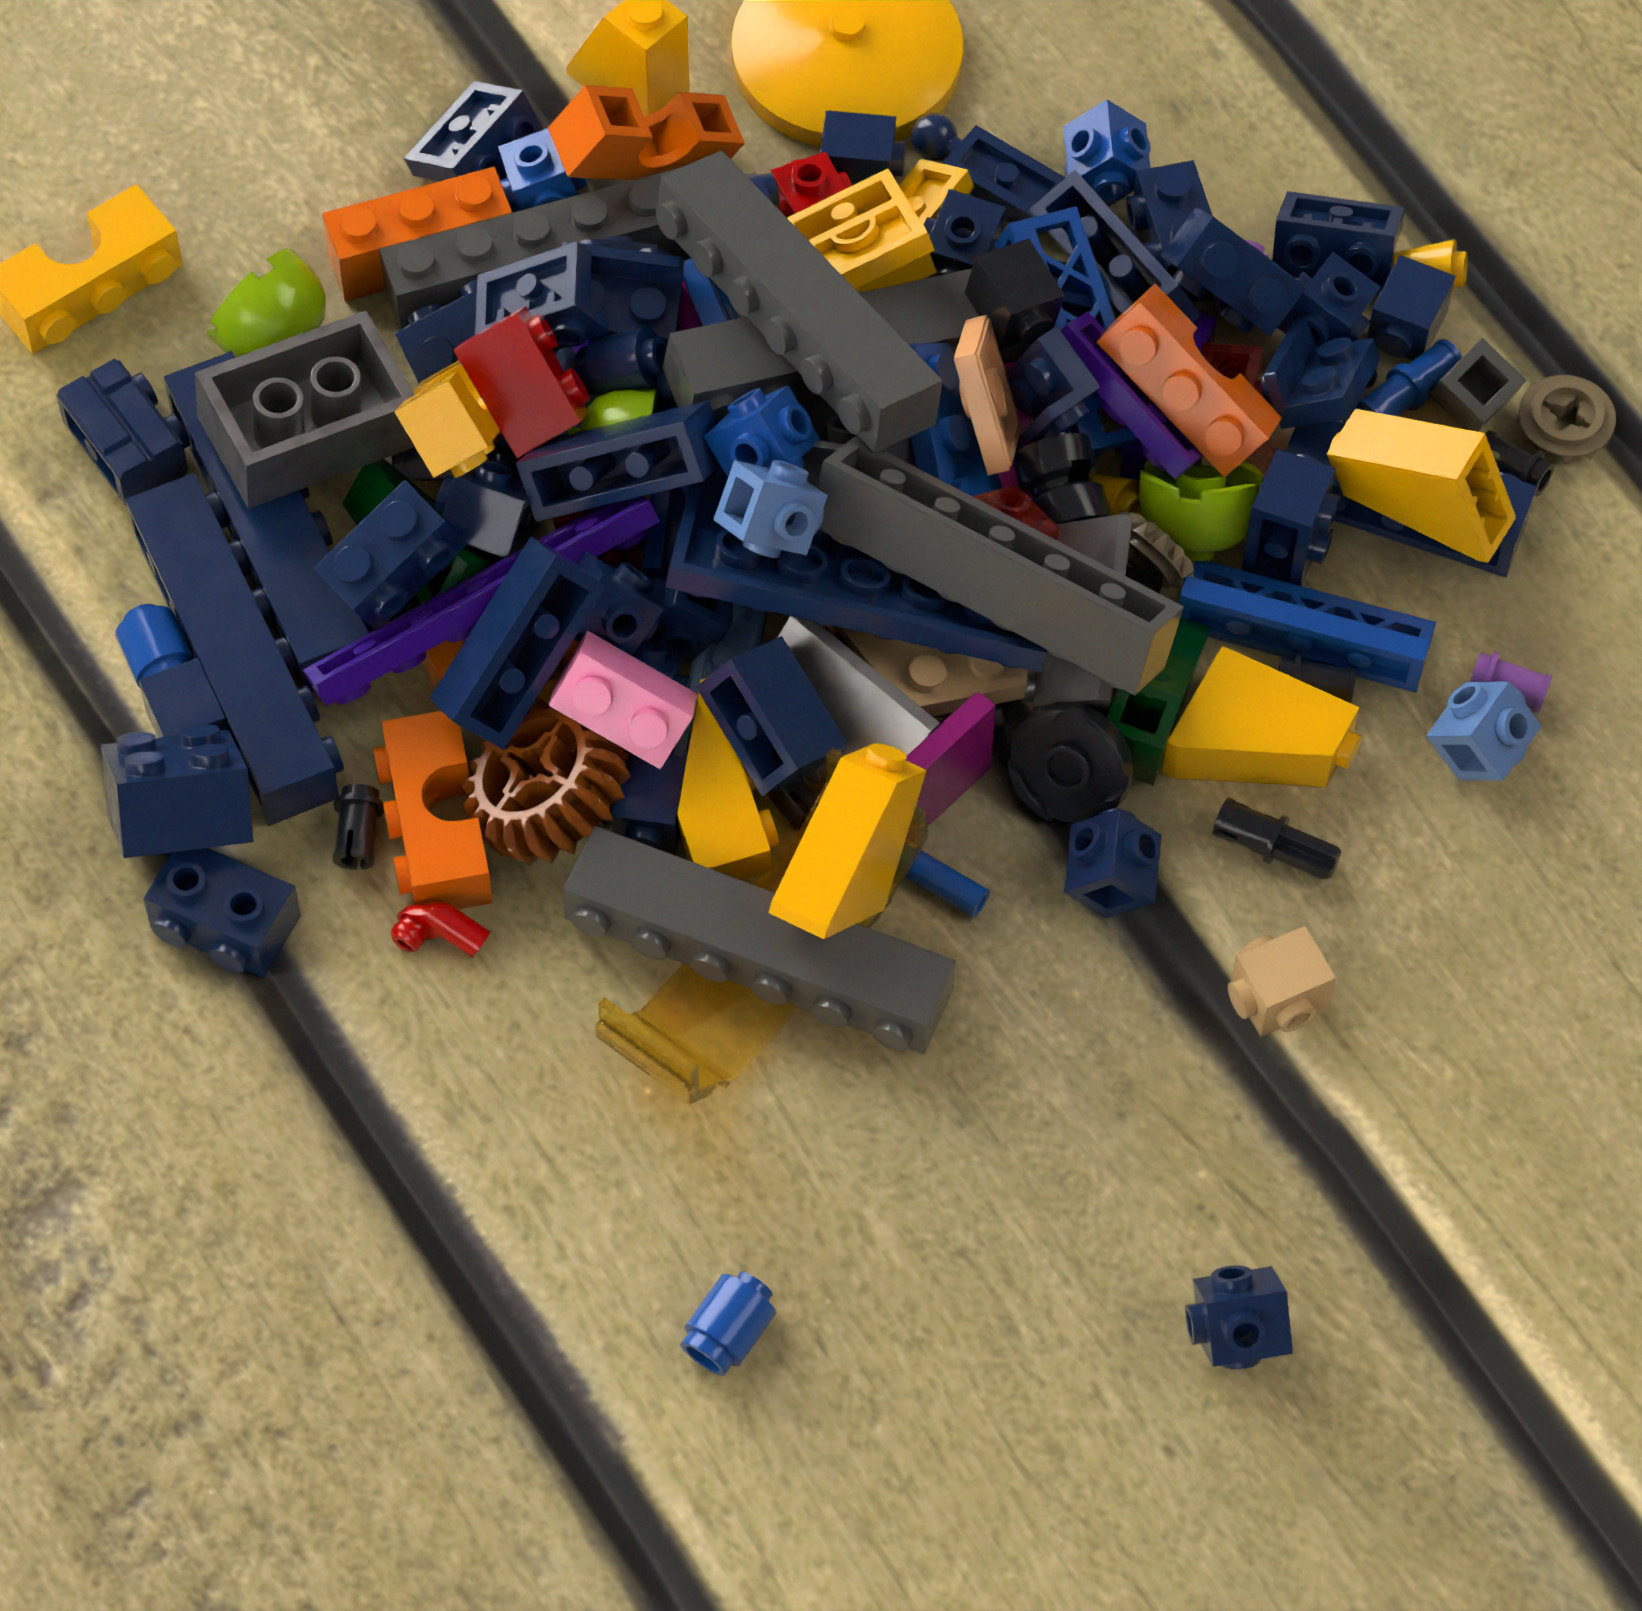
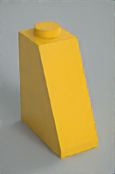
[566,0,690,117]
[1327,409,1516,563]
[1162,646,1363,787]
[768,743,927,939]

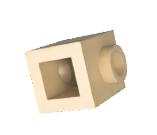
[1228,925,1336,1037]

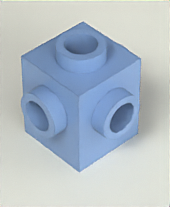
[713,460,828,558]
[1426,681,1542,781]

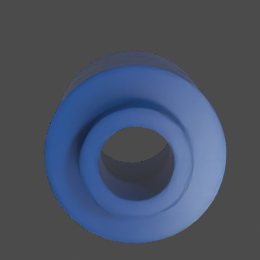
[115,604,195,689]
[680,1271,776,1376]

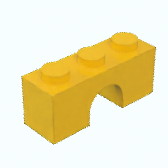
[0,184,183,354]
[395,360,503,478]

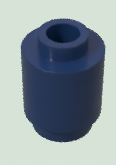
[575,327,667,395]

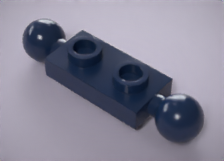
[911,113,1066,221]

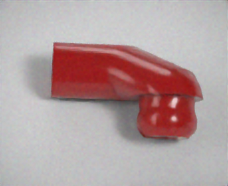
[391,901,491,958]

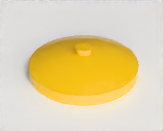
[732,0,963,147]

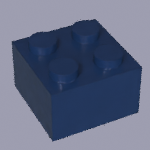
[101,724,254,858]

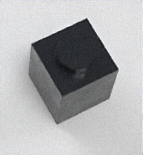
[965,238,1065,350]

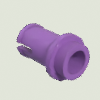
[1470,651,1552,714]

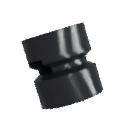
[1012,433,1112,538]

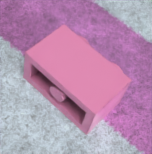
[549,630,698,770]

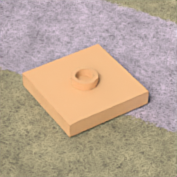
[954,315,1021,476]

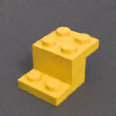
[787,169,937,293]

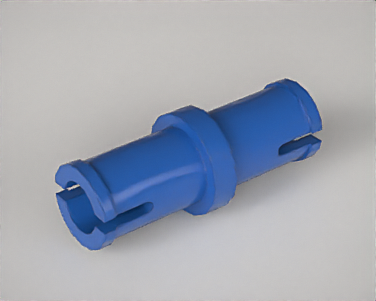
[1355,339,1462,417]

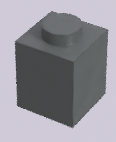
[1430,338,1526,432]

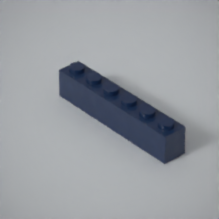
[164,351,374,693]
[125,473,344,826]

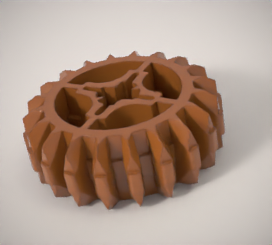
[461,699,631,866]

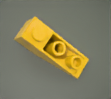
[677,678,780,879]

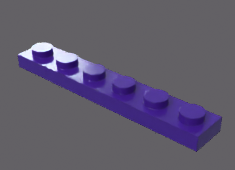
[303,496,660,706]

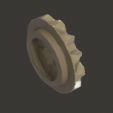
[1517,375,1616,464]
[1117,511,1194,589]

